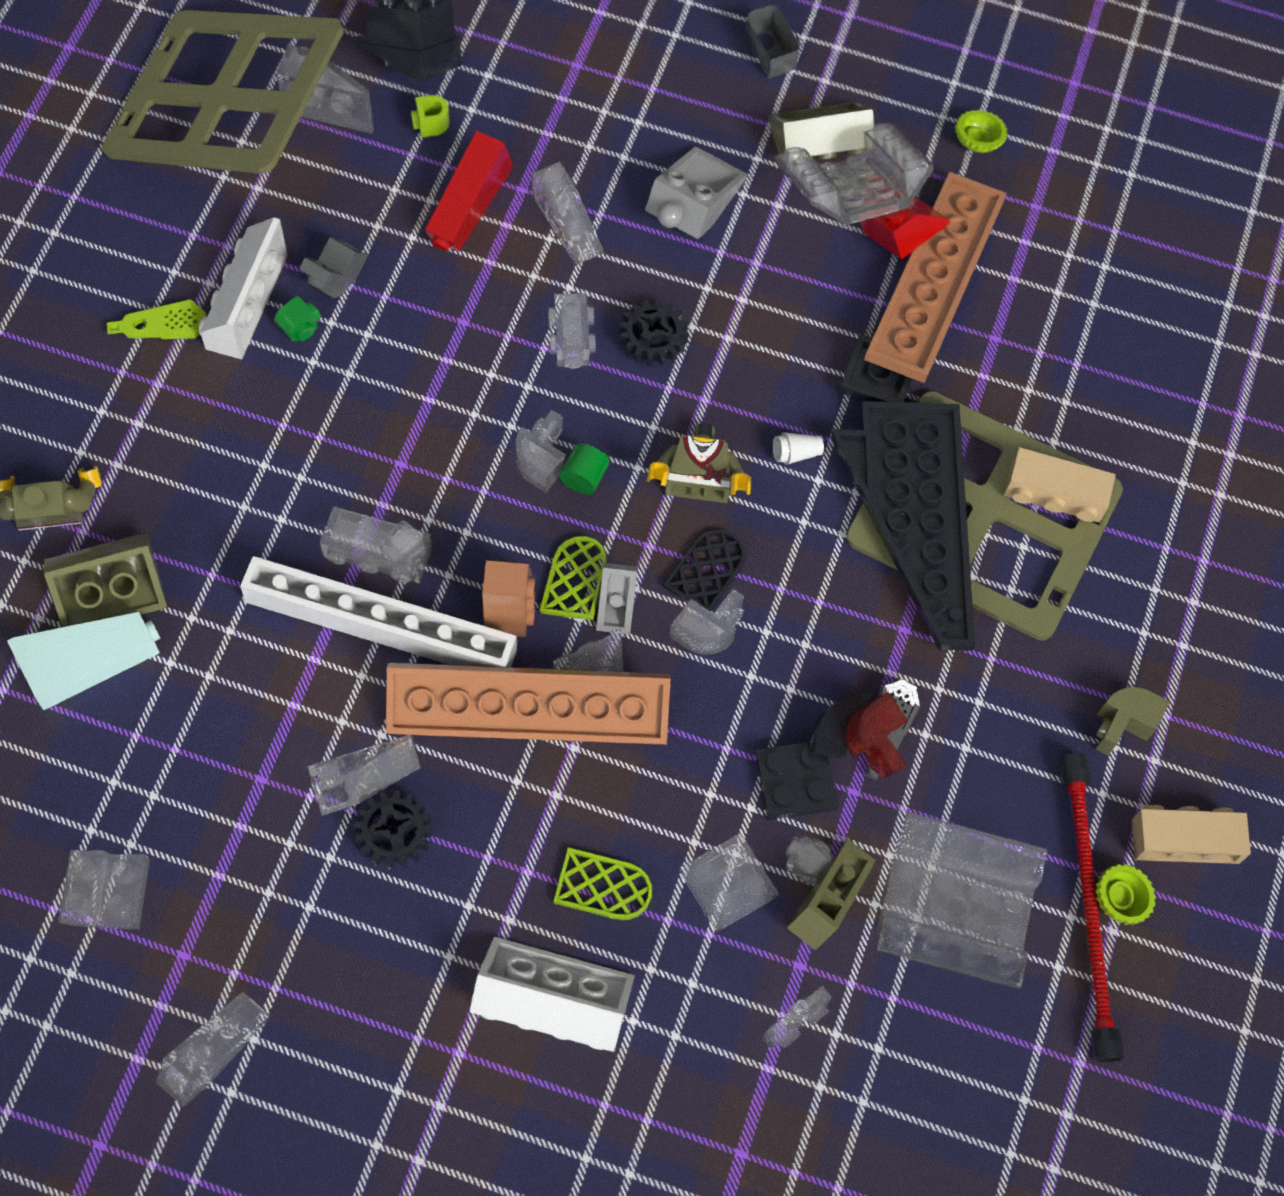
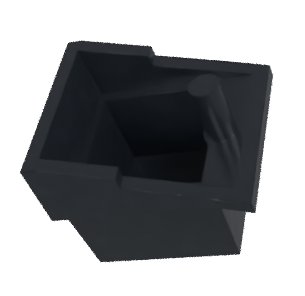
[352,0,462,81]

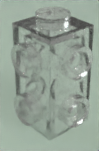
[548,293,596,368]

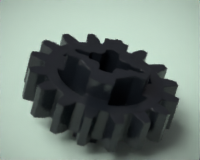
[619,299,689,367]
[353,790,433,870]

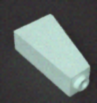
[7,612,161,710]

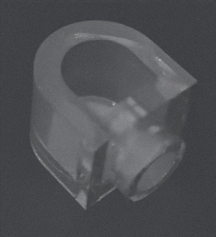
[380,521,425,570]
[785,836,833,885]

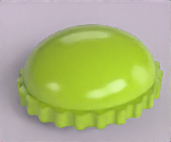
[955,110,1008,153]
[1096,864,1156,925]

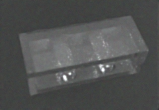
[320,507,432,583]

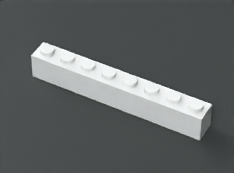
[240,556,517,668]

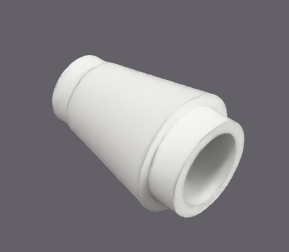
[773,432,824,465]

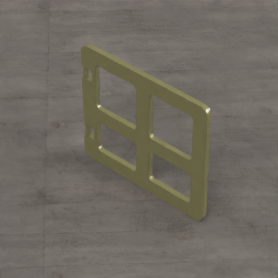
[102,10,344,174]
[847,391,1123,641]

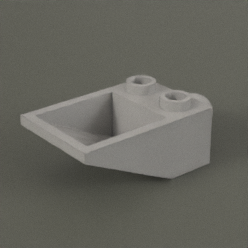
[645,146,748,239]

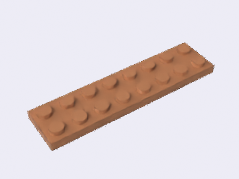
[864,172,1007,383]
[386,663,671,745]

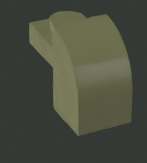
[1095,687,1170,756]

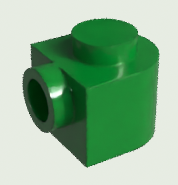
[274,295,321,342]

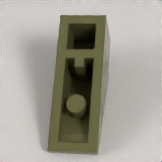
[787,839,876,950]

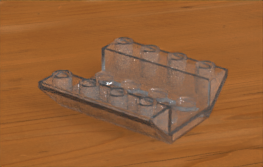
[775,123,934,225]
[876,812,1048,989]

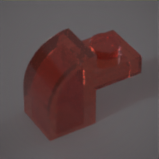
[846,692,908,779]

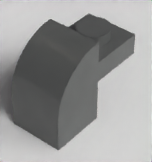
[299,237,368,298]

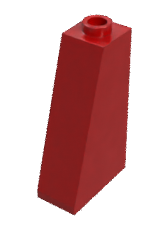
[425,130,513,253]

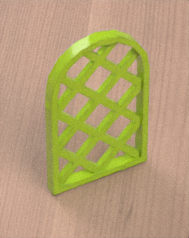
[540,536,607,621]
[553,848,652,920]

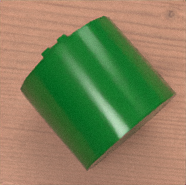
[559,443,609,495]

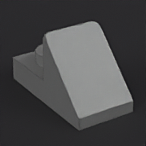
[596,563,638,635]

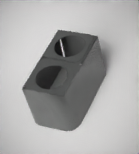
[745,5,799,79]

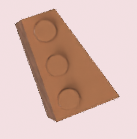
[482,560,535,637]

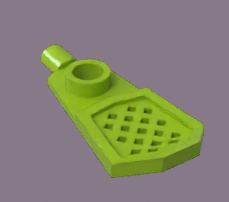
[107,299,207,339]

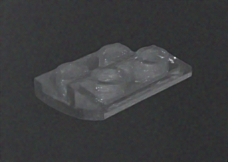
[58,850,150,929]

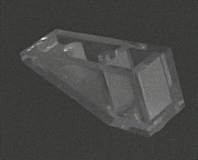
[532,162,603,265]
[156,992,270,1107]

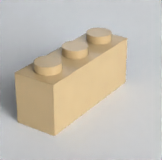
[1004,447,1116,523]
[1132,805,1251,864]

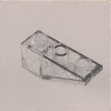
[307,734,420,816]

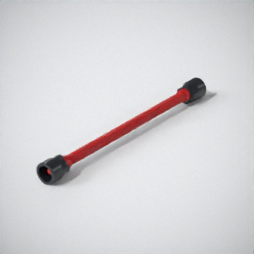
[1059,753,1124,1063]

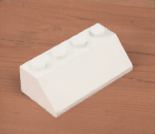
[199,218,287,359]
[470,937,635,1052]

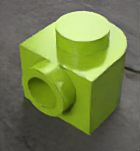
[411,95,450,138]

